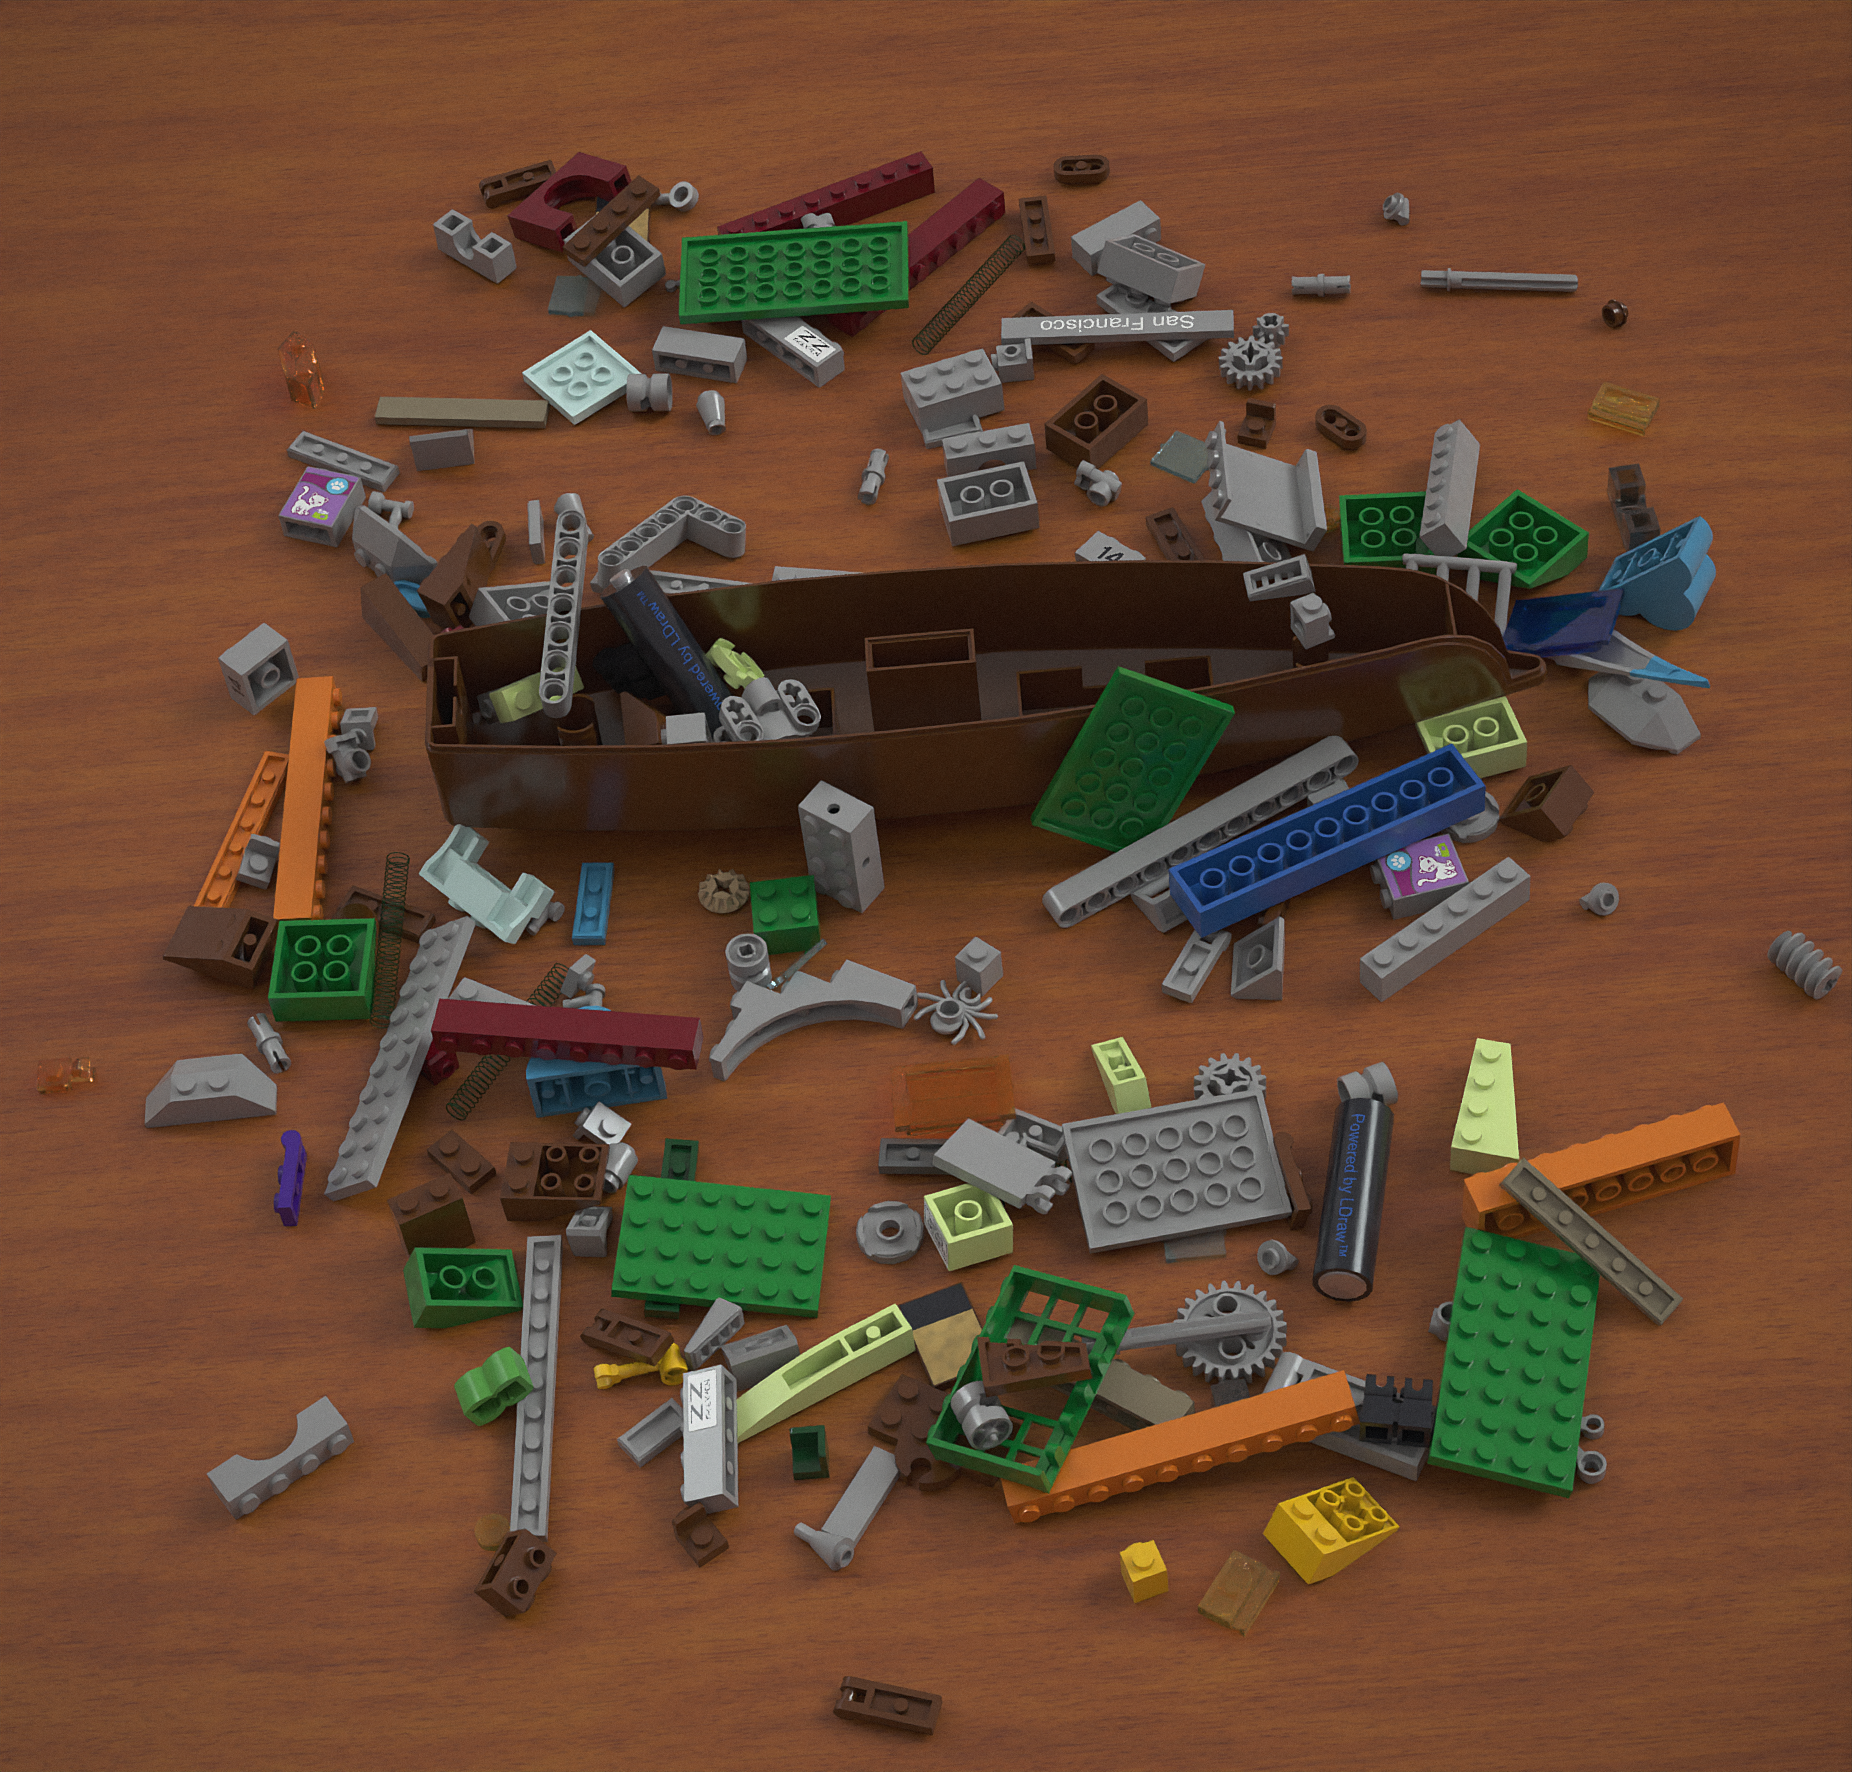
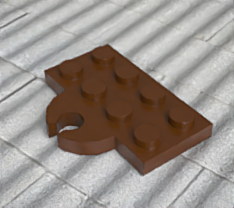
[868,1374,1021,1491]

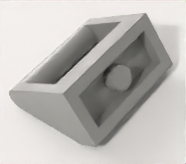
[1131,873,1187,933]

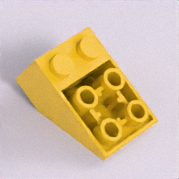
[1263,1477,1400,1585]

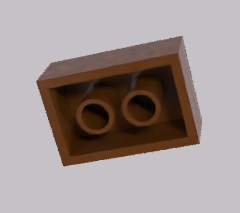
[1044,374,1148,469]

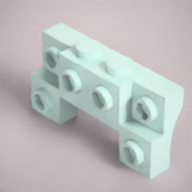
[419,824,555,944]

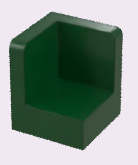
[789,1425,830,1480]

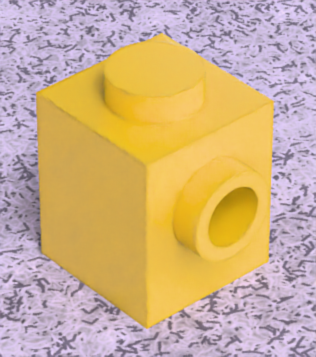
[1120,1540,1168,1603]

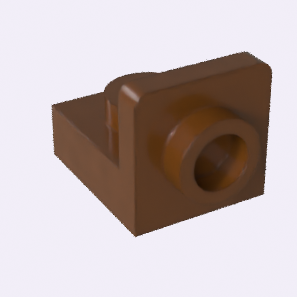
[1237,398,1276,449]
[672,1502,729,1568]

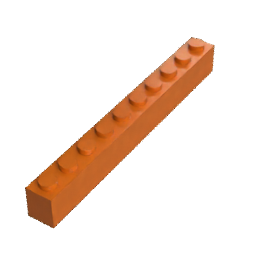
[273,676,343,928]
[1001,1370,1360,1524]

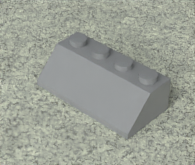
[1201,491,1292,562]

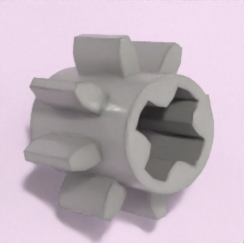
[1253,313,1289,348]

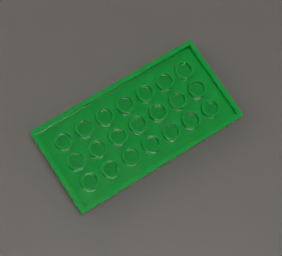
[679,221,909,324]
[1427,1227,1600,1498]

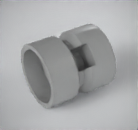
[626,373,673,412]
[725,933,772,992]
[1337,1062,1398,1106]

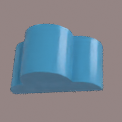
[1594,516,1716,630]
[526,1006,668,1118]

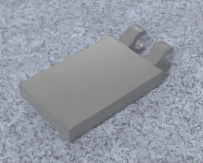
[932,1118,1072,1214]

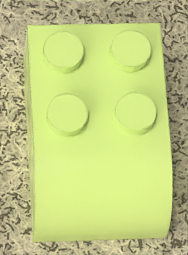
[1415,696,1527,778]

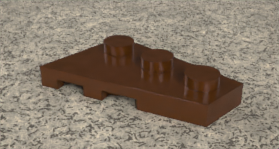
[977,1337,1092,1397]

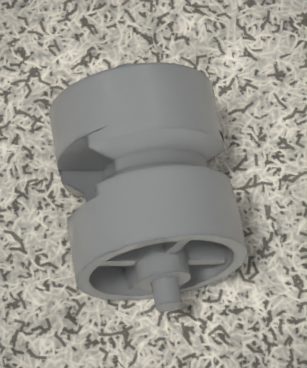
[950,1381,1013,1450]

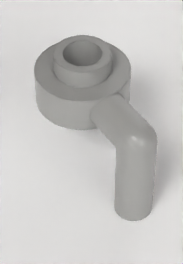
[654,181,699,212]

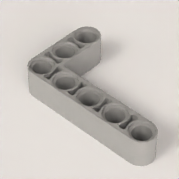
[597,496,746,589]

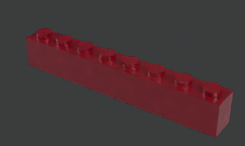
[717,151,935,235]
[827,178,1006,337]
[431,998,704,1070]

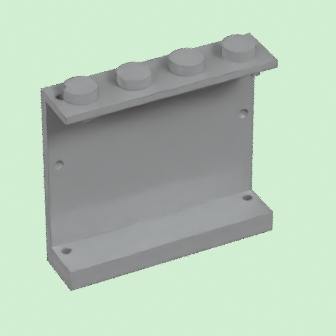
[1205,421,1327,551]

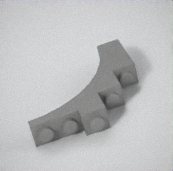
[709,959,918,1081]

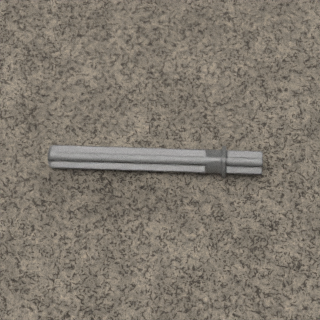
[1421,268,1578,292]
[1082,1310,1271,1355]

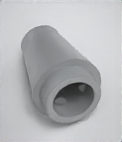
[696,390,726,435]

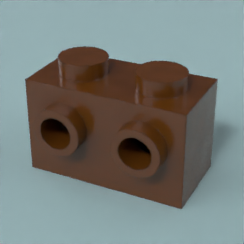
[474,1528,557,1617]

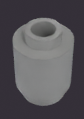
[603,1142,638,1193]

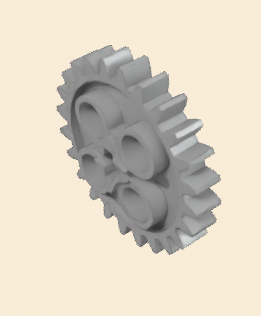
[1173,1281,1287,1386]

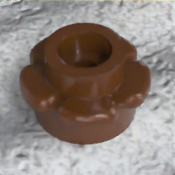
[1602,299,1629,327]

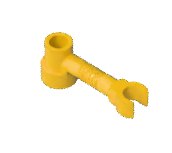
[593,1343,688,1389]

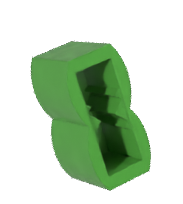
[454,1347,534,1426]

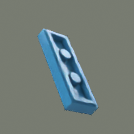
[572,863,615,945]

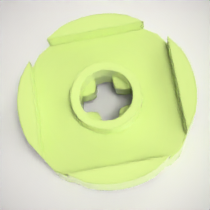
[706,638,764,689]

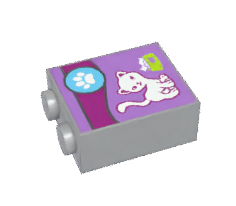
[279,466,366,547]
[1370,834,1469,920]

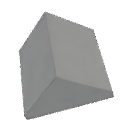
[409,429,475,471]
[1231,917,1285,1000]
[721,1325,800,1392]

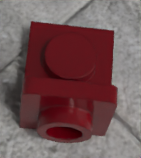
[420,1039,460,1086]

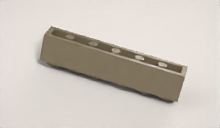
[1006,1311,1195,1431]

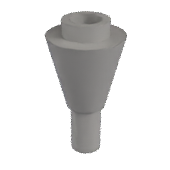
[554,493,594,542]
[794,1522,854,1571]

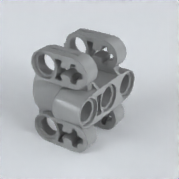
[712,677,821,743]

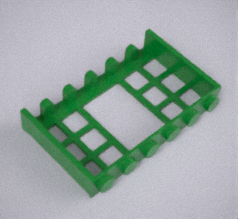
[926,1265,1135,1494]

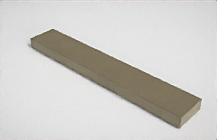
[375,397,550,428]
[1499,1158,1683,1326]

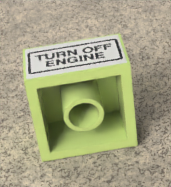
[924,1183,1013,1271]

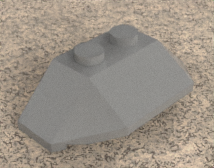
[352,505,438,585]
[1588,671,1701,754]
[145,1053,277,1128]

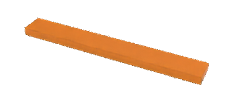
[194,751,289,908]

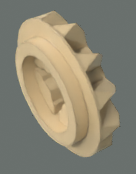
[698,869,750,913]

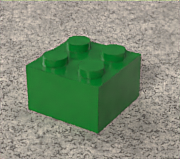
[750,875,822,955]

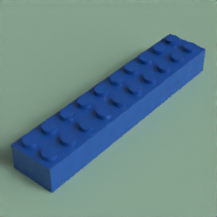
[1168,744,1486,938]

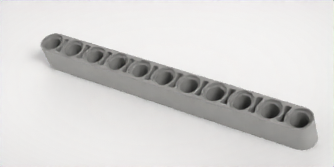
[1042,736,1359,928]

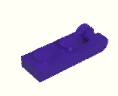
[274,1130,307,1226]

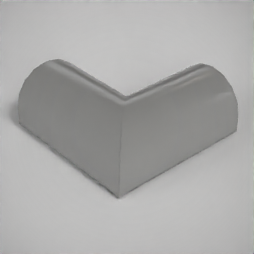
[998,1108,1068,1164]

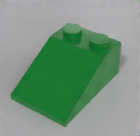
[403,1248,523,1328]

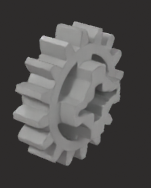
[1219,336,1283,390]
[1194,1053,1266,1099]

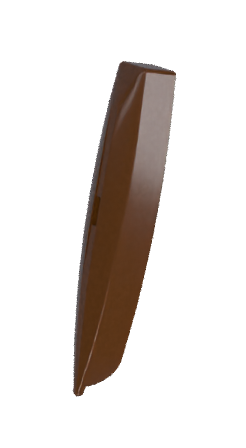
[425,560,1547,831]

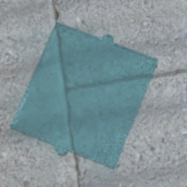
[548,275,601,317]
[1150,430,1209,484]
[767,939,827,990]
[1161,1229,1227,1263]

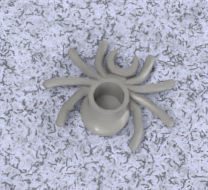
[914,980,998,1045]

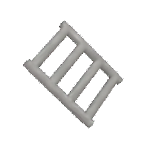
[1402,554,1517,650]

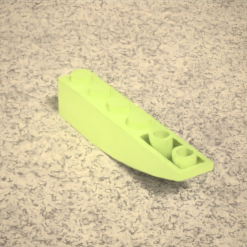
[736,1304,916,1443]

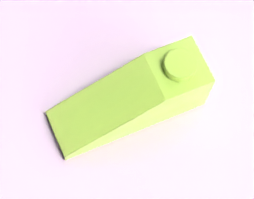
[489,666,584,723]
[1091,1037,1151,1114]

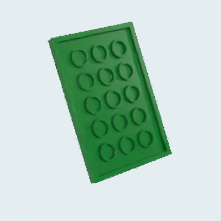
[1030,666,1235,852]
[611,1175,831,1318]

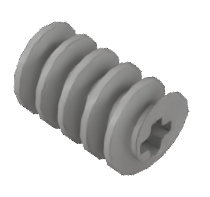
[1767,931,1843,1000]

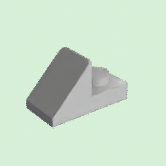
[566,1206,613,1257]

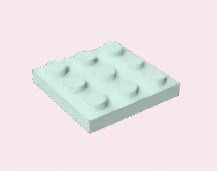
[522,330,642,425]

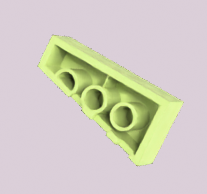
[1450,1038,1519,1174]

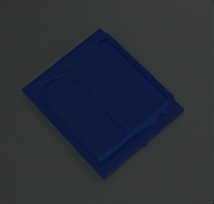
[1503,588,1625,658]

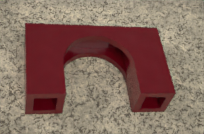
[507,152,632,253]

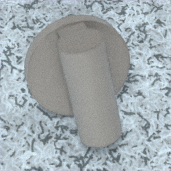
[1382,192,1409,225]
[1579,882,1619,915]
[1257,1239,1299,1275]

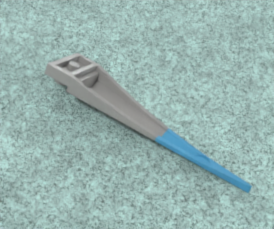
[1534,615,1710,688]

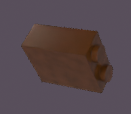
[387,1173,476,1260]

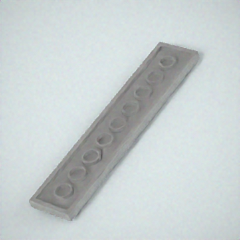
[324,916,476,1202]

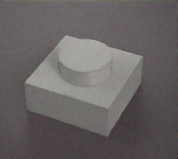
[560,954,596,998]

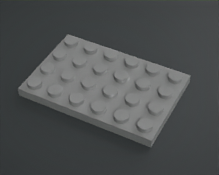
[1062,1088,1292,1254]

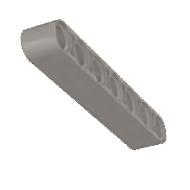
[539,509,588,718]

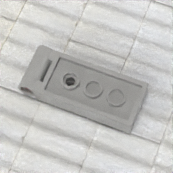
[1262,1352,1436,1481]

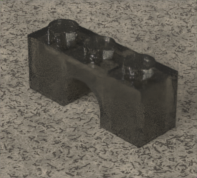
[1607,463,1661,552]

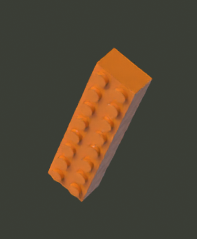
[1462,1102,1741,1239]

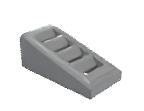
[1243,554,1315,601]
[684,1297,745,1371]

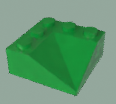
[1457,489,1589,589]
[1339,491,1437,575]
[268,918,376,1022]

